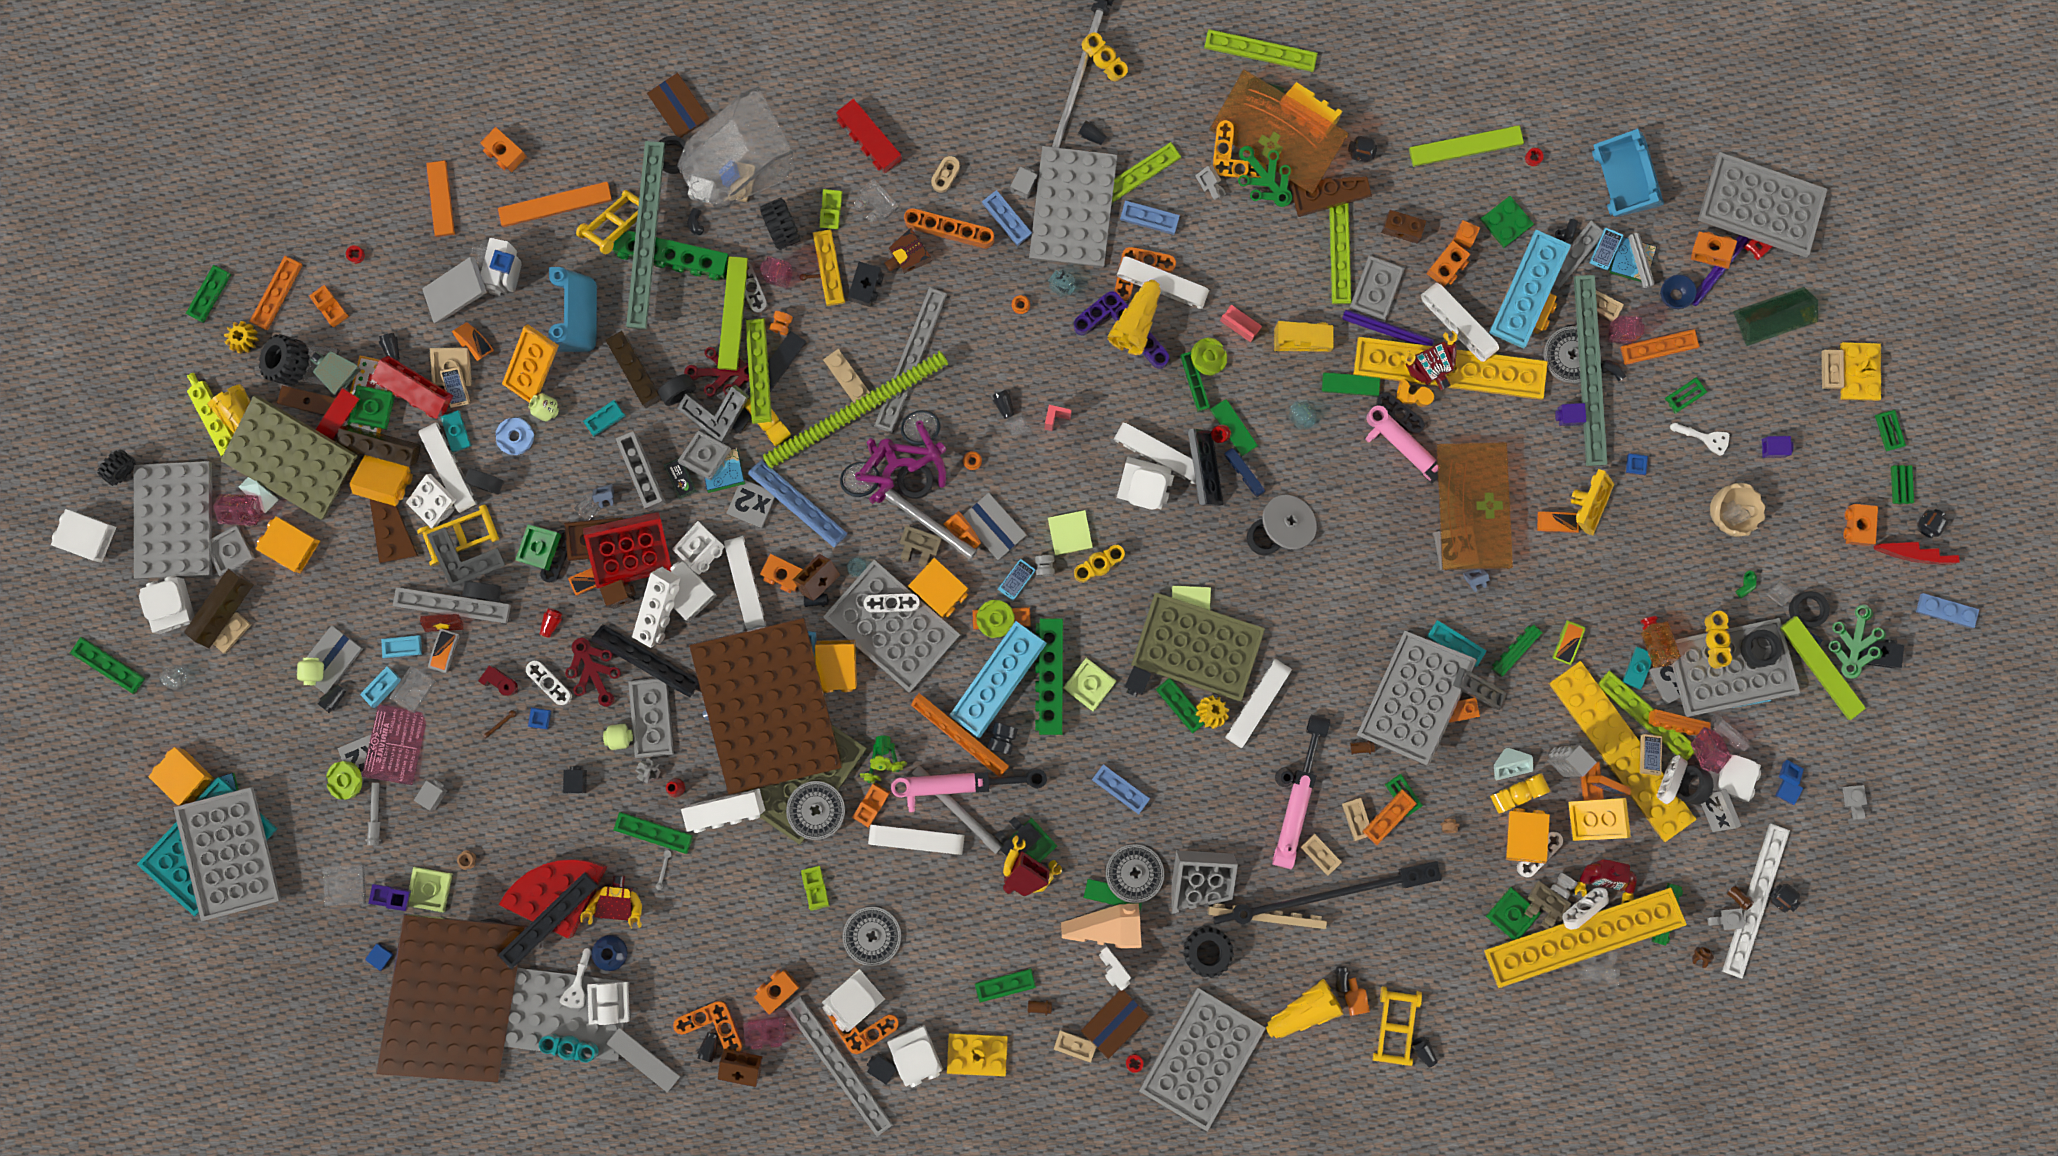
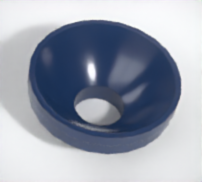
[1660,275,1697,310]
[592,935,628,971]

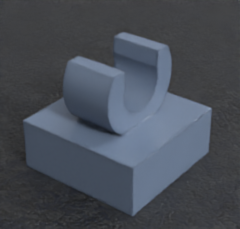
[592,484,614,508]
[1463,567,1490,592]

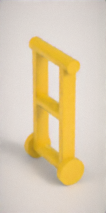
[576,189,639,255]
[417,504,499,566]
[1372,986,1422,1066]

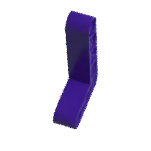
[1074,291,1169,369]

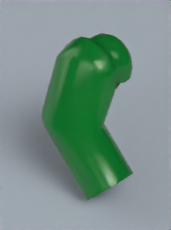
[1735,570,1757,598]

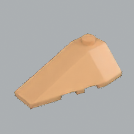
[1061,904,1142,948]

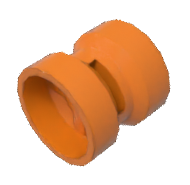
[769,311,793,335]

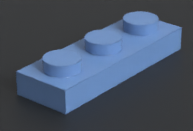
[982,190,1032,246]
[1120,200,1180,235]
[1916,593,1979,628]
[1092,764,1150,814]

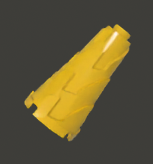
[1107,280,1161,355]
[207,384,251,433]
[1266,979,1343,1039]

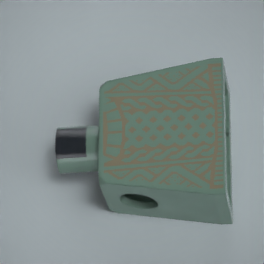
[310,351,361,396]

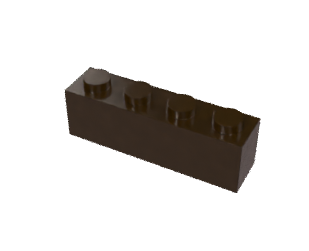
[605,331,662,409]
[337,425,421,467]
[184,568,254,649]

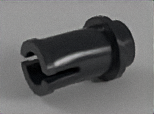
[804,592,829,607]
[1334,966,1350,992]

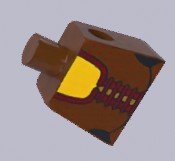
[884,228,932,274]

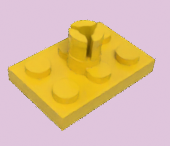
[1840,342,1881,401]
[1571,469,1614,536]
[1569,798,1631,841]
[947,1033,1007,1076]

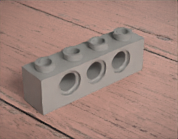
[616,431,666,511]
[1547,745,1597,777]

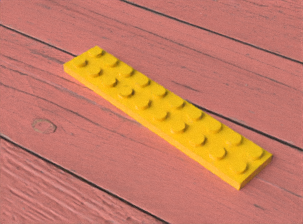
[1353,337,1548,400]
[1548,661,1697,842]
[1484,888,1687,989]

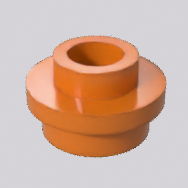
[1011,295,1030,314]
[963,451,982,470]

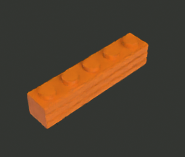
[1648,709,1711,738]

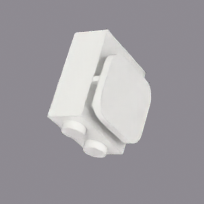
[481,238,521,296]
[1117,457,1174,509]
[51,509,117,563]
[670,561,717,622]
[139,576,195,634]
[1704,749,1761,802]
[822,969,885,1032]
[887,1025,943,1087]

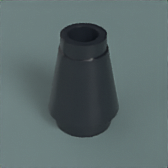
[1078,121,1107,145]
[379,333,400,360]
[992,390,1014,419]
[317,684,346,713]
[1275,768,1294,787]
[697,1032,719,1063]
[1411,1037,1438,1068]

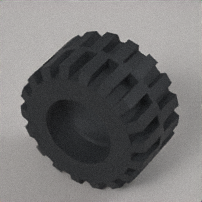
[760,197,801,250]
[259,334,310,386]
[1183,927,1234,978]

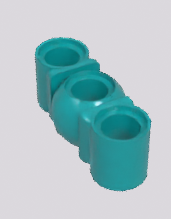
[539,1034,599,1063]

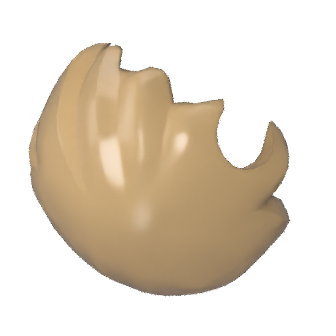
[1710,483,1765,537]

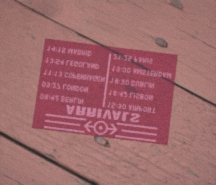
[362,705,426,785]

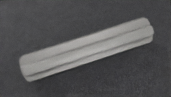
[1628,233,1654,288]

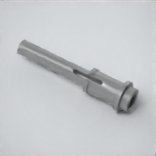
[365,783,381,845]

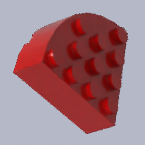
[498,859,608,939]

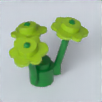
[860,735,907,783]

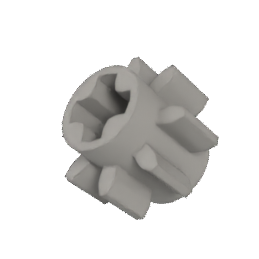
[635,758,661,784]

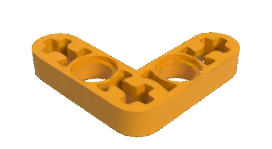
[1213,120,1267,179]

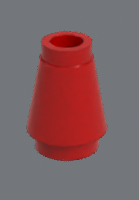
[539,608,562,638]
[666,778,685,798]

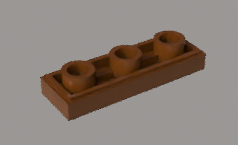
[277,385,335,415]

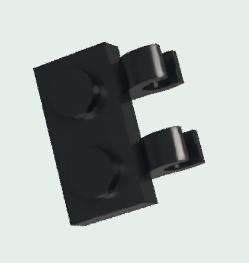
[995,817,1042,856]

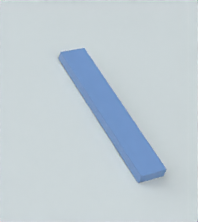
[748,460,847,547]

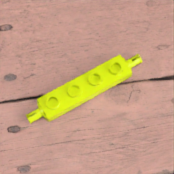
[187,373,234,456]

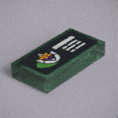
[663,457,697,500]

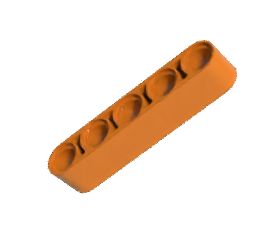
[904,209,994,249]

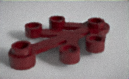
[684,347,749,397]
[565,638,621,707]

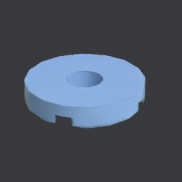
[495,418,534,455]

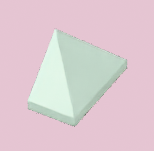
[239,477,279,513]
[1494,748,1533,781]

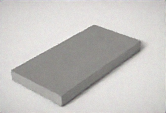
[422,257,487,323]
[628,679,674,758]

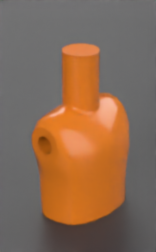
[1345,977,1370,1016]

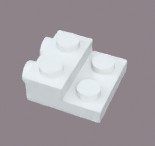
[672,521,725,575]
[1099,944,1131,990]

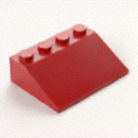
[583,512,672,589]

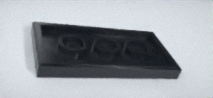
[1188,428,1224,507]

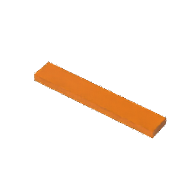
[498,182,613,227]
[911,693,1009,777]

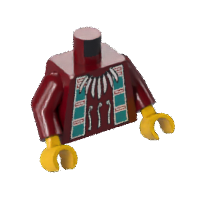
[1401,330,1458,391]
[1574,859,1637,904]

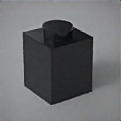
[1124,666,1151,697]
[563,766,587,793]
[867,1053,897,1085]

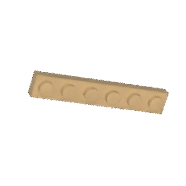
[1208,903,1327,929]

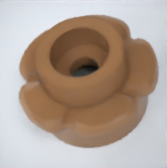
[1440,819,1460,833]
[457,850,476,870]

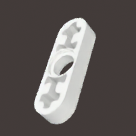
[864,594,920,613]
[526,661,572,705]
[1657,755,1687,804]
[1517,832,1563,877]
[1562,888,1609,929]

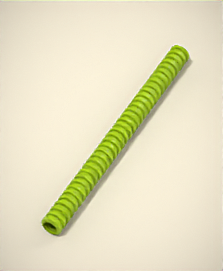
[763,350,948,469]

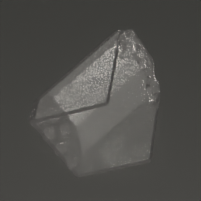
[677,87,793,208]

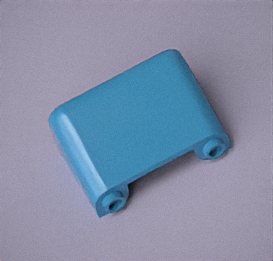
[1592,129,1664,217]
[548,267,597,352]

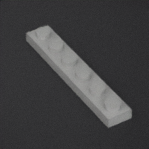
[393,587,511,624]

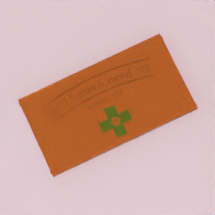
[1209,69,1349,194]
[1437,442,1513,571]

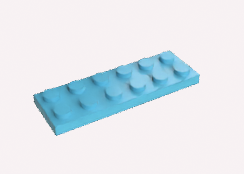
[1489,230,1571,349]
[949,621,1047,738]

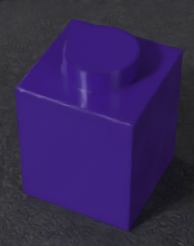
[1555,403,1586,426]
[1762,436,1794,458]

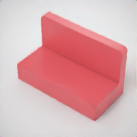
[1220,305,1262,342]
[1045,405,1072,431]

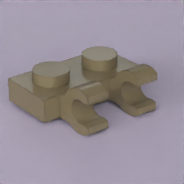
[900,525,942,568]
[1525,881,1571,929]

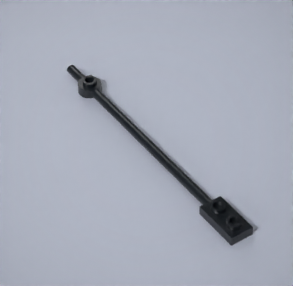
[1213,861,1442,924]

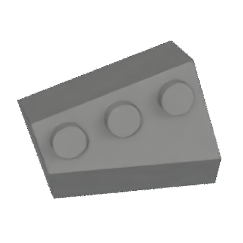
[1171,850,1238,914]

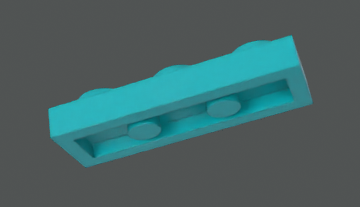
[1426,620,1486,668]

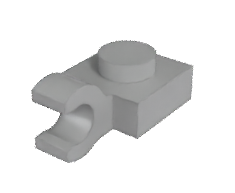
[1195,165,1226,200]
[1843,785,1867,820]
[1707,909,1744,930]

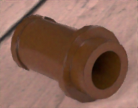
[1350,740,1375,755]
[1727,886,1754,911]
[1028,1000,1052,1016]

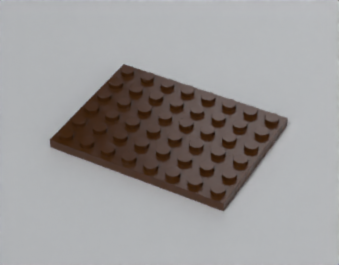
[689,617,842,795]
[376,914,525,1082]

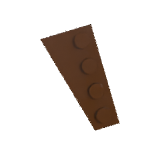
[1289,176,1372,217]
[370,499,419,563]

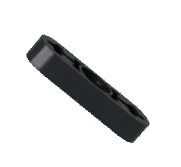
[1376,392,1425,434]
[540,530,567,583]

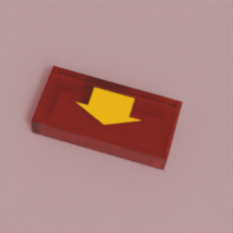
[420,614,464,632]

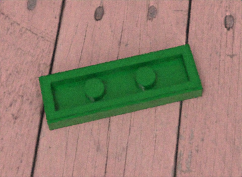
[185,265,232,323]
[1321,372,1380,397]
[1210,399,1258,457]
[1155,678,1205,734]
[1083,879,1142,911]
[975,968,1036,1003]

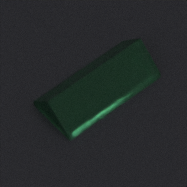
[1733,287,1818,347]

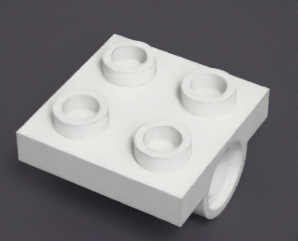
[406,474,456,528]
[587,982,630,1025]

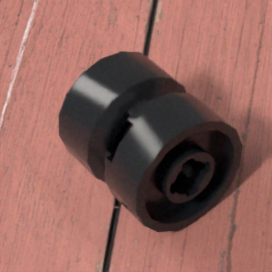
[987,722,1018,755]

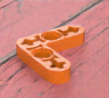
[1114,247,1176,302]
[673,1001,743,1052]
[827,1014,899,1054]

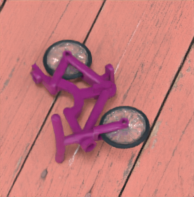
[840,410,947,504]

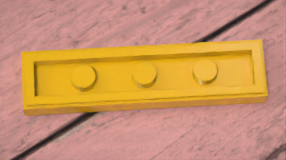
[813,229,845,306]

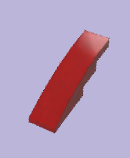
[316,388,360,441]
[1873,542,1960,565]

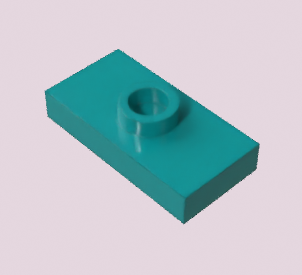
[583,400,626,437]
[441,410,472,453]
[1622,647,1655,690]

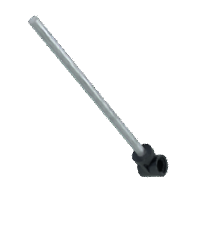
[1052,0,1114,148]

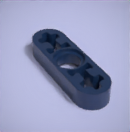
[1224,448,1265,497]

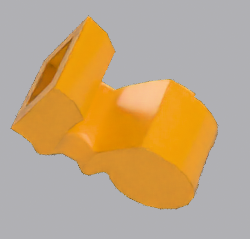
[1395,379,1434,407]

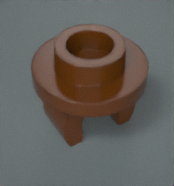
[1692,947,1714,969]

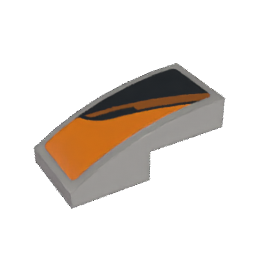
[428,629,460,674]

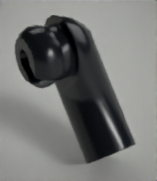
[687,208,704,236]
[1555,219,1579,242]
[1601,360,1627,381]

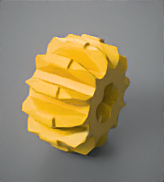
[224,321,259,354]
[1196,695,1229,729]

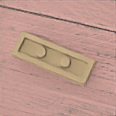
[823,349,870,403]

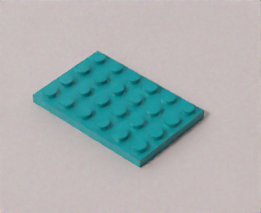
[137,777,278,917]

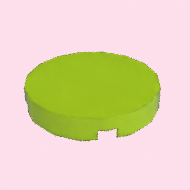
[1191,337,1227,376]
[977,600,1014,638]
[326,761,362,800]

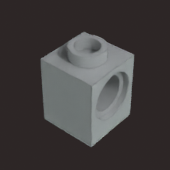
[1010,167,1037,199]
[414,779,447,811]

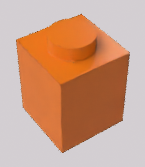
[1452,220,1480,250]

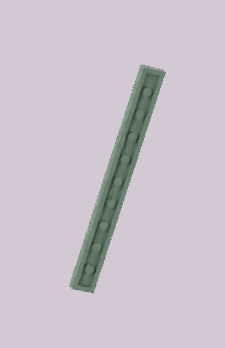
[626,141,665,330]
[1574,275,1607,466]

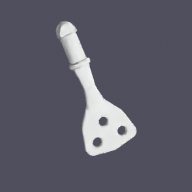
[1670,423,1729,456]
[560,948,592,1008]

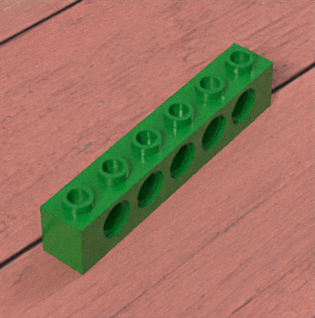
[612,231,730,281]
[1035,619,1063,735]

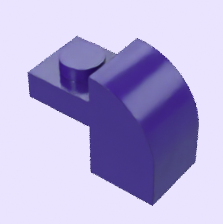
[368,884,411,911]

